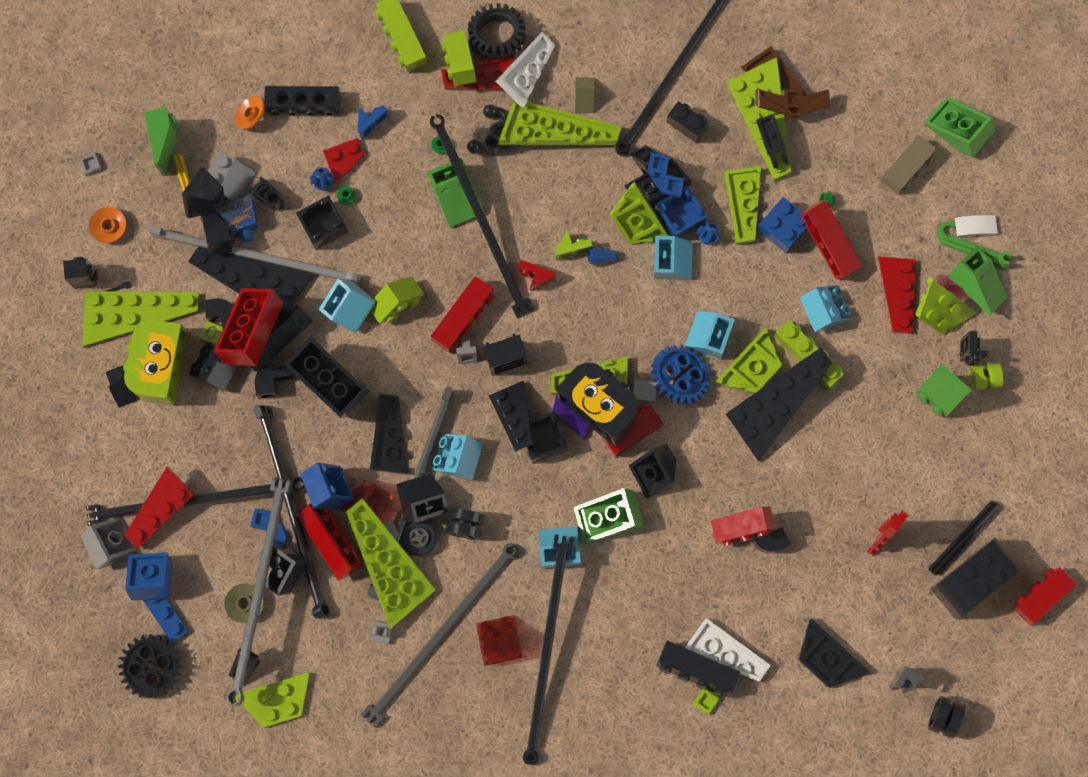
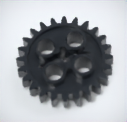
[117,634,183,699]

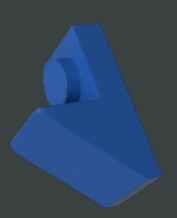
[358,104,389,139]

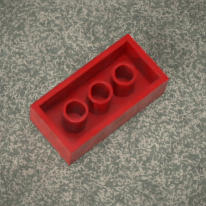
[214,288,284,366]

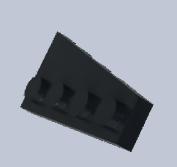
[489,380,533,452]
[369,394,408,475]

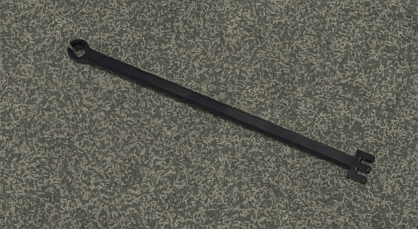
[615,0,726,157]
[430,114,534,318]
[254,405,330,619]
[86,476,306,526]
[523,534,574,765]

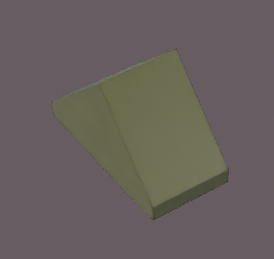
[575,77,594,113]

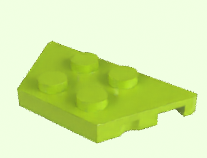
[610,182,670,244]
[915,277,976,334]
[716,328,782,394]
[236,672,310,728]

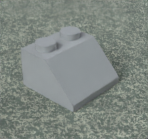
[208,151,255,201]
[80,516,139,570]

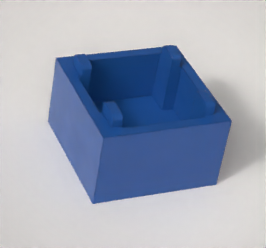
[654,185,707,238]
[300,462,354,511]
[125,552,173,601]

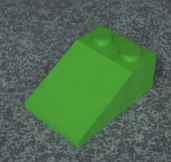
[924,97,995,158]
[145,107,179,176]
[916,364,972,418]
[574,488,644,544]

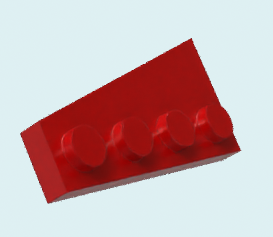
[441,55,514,91]
[878,256,916,334]
[124,467,195,549]
[867,510,909,556]

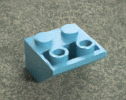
[654,236,693,280]
[319,278,376,332]
[800,285,853,332]
[685,311,735,359]
[431,434,483,480]
[538,526,581,569]

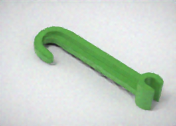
[937,221,1013,270]

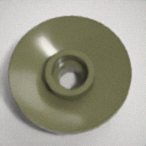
[224,584,264,623]

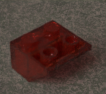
[339,477,393,519]
[476,615,523,666]

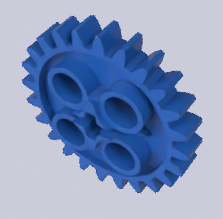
[650,345,711,406]

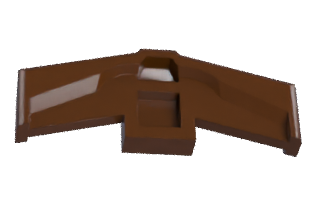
[755,89,830,117]

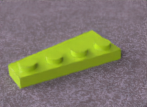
[724,166,761,245]

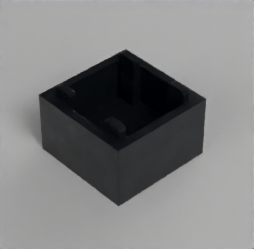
[296,195,349,250]
[483,333,528,375]
[526,412,568,463]

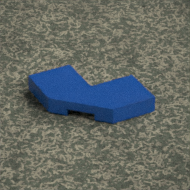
[647,152,685,198]
[250,508,288,545]

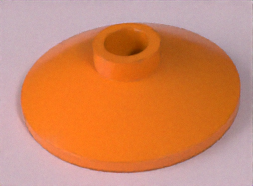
[235,96,265,130]
[89,207,127,243]

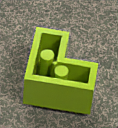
[371,276,424,324]

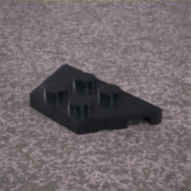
[798,618,868,688]

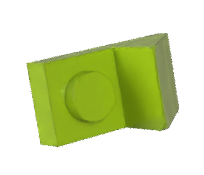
[555,230,592,260]

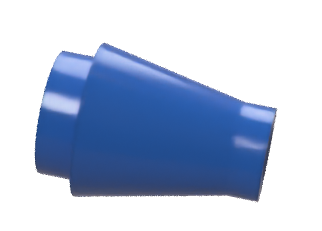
[588,247,616,266]

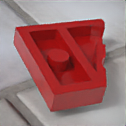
[323,138,364,184]

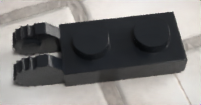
[756,114,789,169]

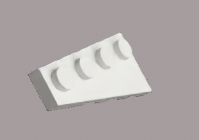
[496,32,555,108]
[685,618,771,682]

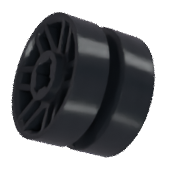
[445,508,485,540]
[928,695,966,739]

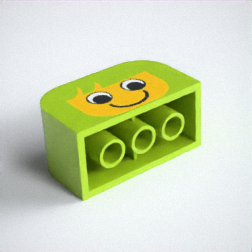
[123,320,189,406]

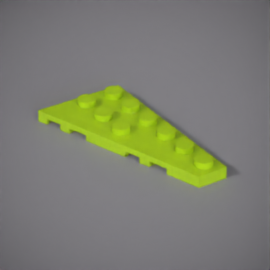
[82,291,200,347]
[346,499,435,628]

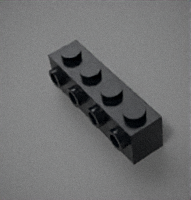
[656,640,740,698]

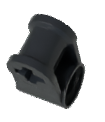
[248,177,284,211]

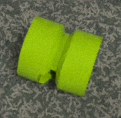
[970,363,1003,391]

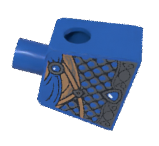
[218,195,259,243]

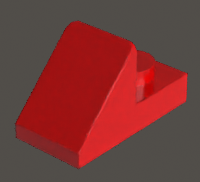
[518,260,556,291]

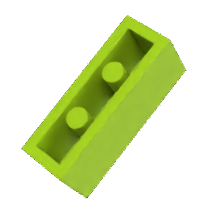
[441,30,476,86]

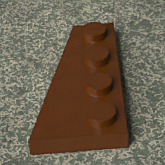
[741,46,807,96]

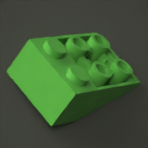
[427,157,485,228]
[948,247,1008,315]

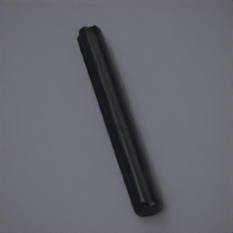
[928,500,999,575]

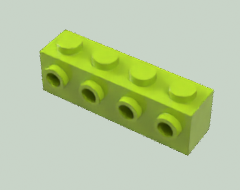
[375,0,427,73]
[773,320,844,391]

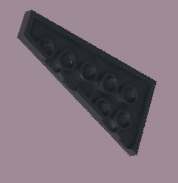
[188,246,313,320]
[726,347,832,461]

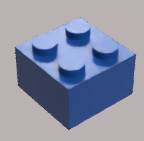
[757,197,808,254]

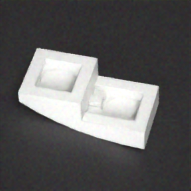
[955,215,998,237]

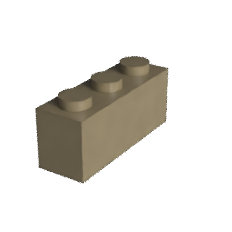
[881,135,936,194]

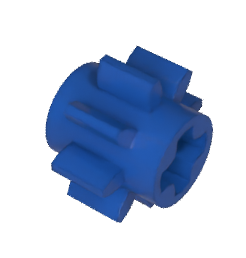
[310,167,334,190]
[696,222,721,245]

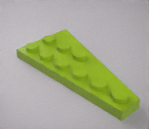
[726,57,791,181]
[499,100,622,145]

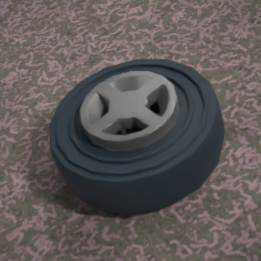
[402,521,437,556]

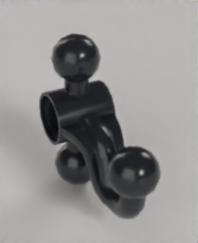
[467,104,518,157]

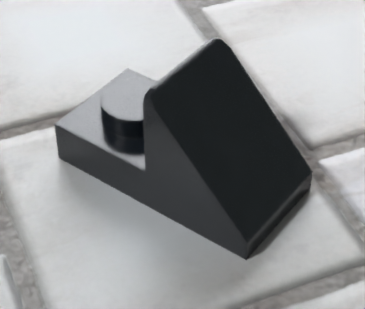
[630,145,655,174]
[106,365,137,407]
[228,648,261,686]

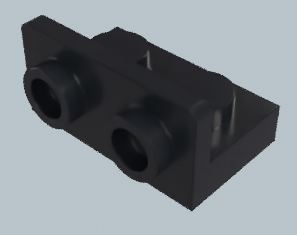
[960,331,988,365]

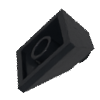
[182,167,226,218]
[628,444,677,499]

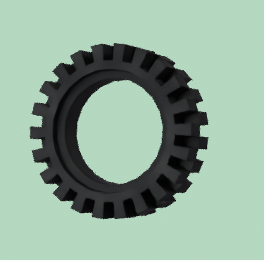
[468,3,526,61]

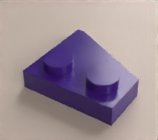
[552,394,588,439]

